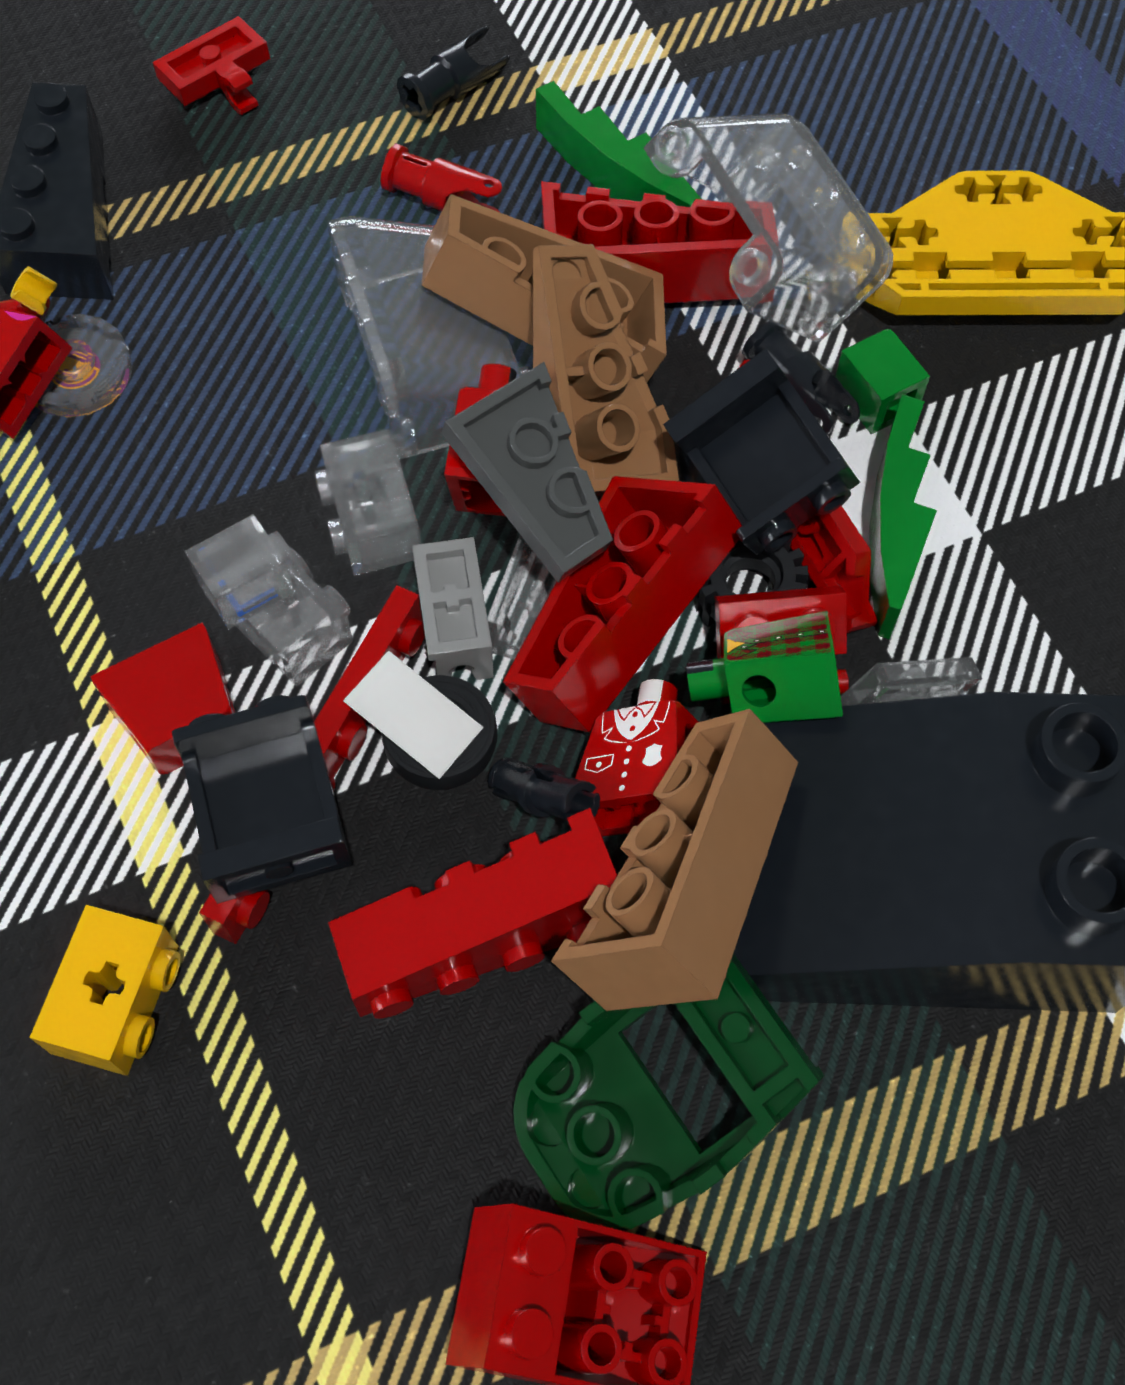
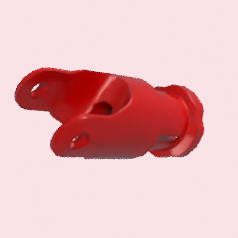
[380,143,502,212]

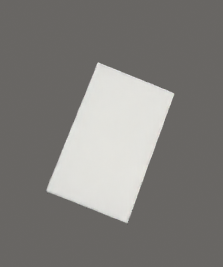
[343,651,483,779]

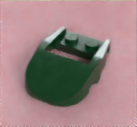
[513,953,825,1230]

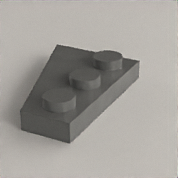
[441,362,613,582]

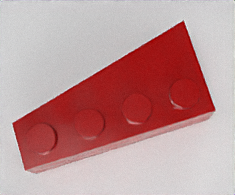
[541,181,776,303]
[503,476,742,732]
[328,808,617,1019]

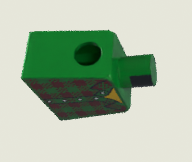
[687,611,843,722]

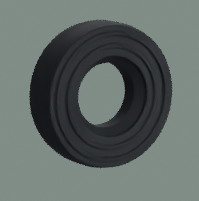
[381,675,497,790]

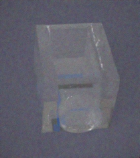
[185,514,296,630]

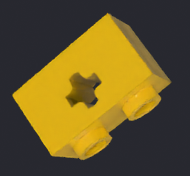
[29,905,180,1076]

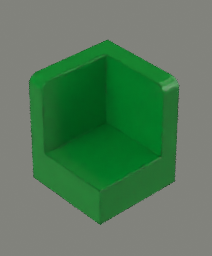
[835,329,930,434]

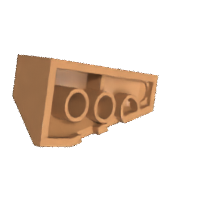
[533,244,679,498]

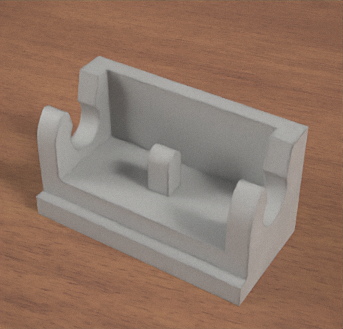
[412,537,493,680]

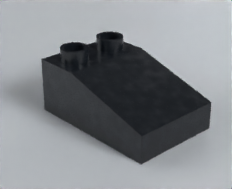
[711,692,1125,1013]

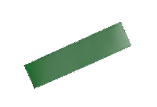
[536,81,701,207]
[869,394,937,639]

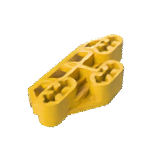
[832,170,1125,315]

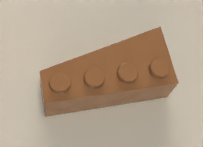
[422,194,667,382]
[551,709,798,1011]

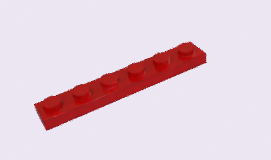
[199,585,425,944]

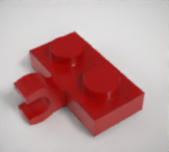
[152,16,271,115]

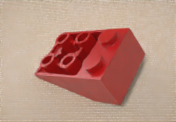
[445,1203,707,1385]

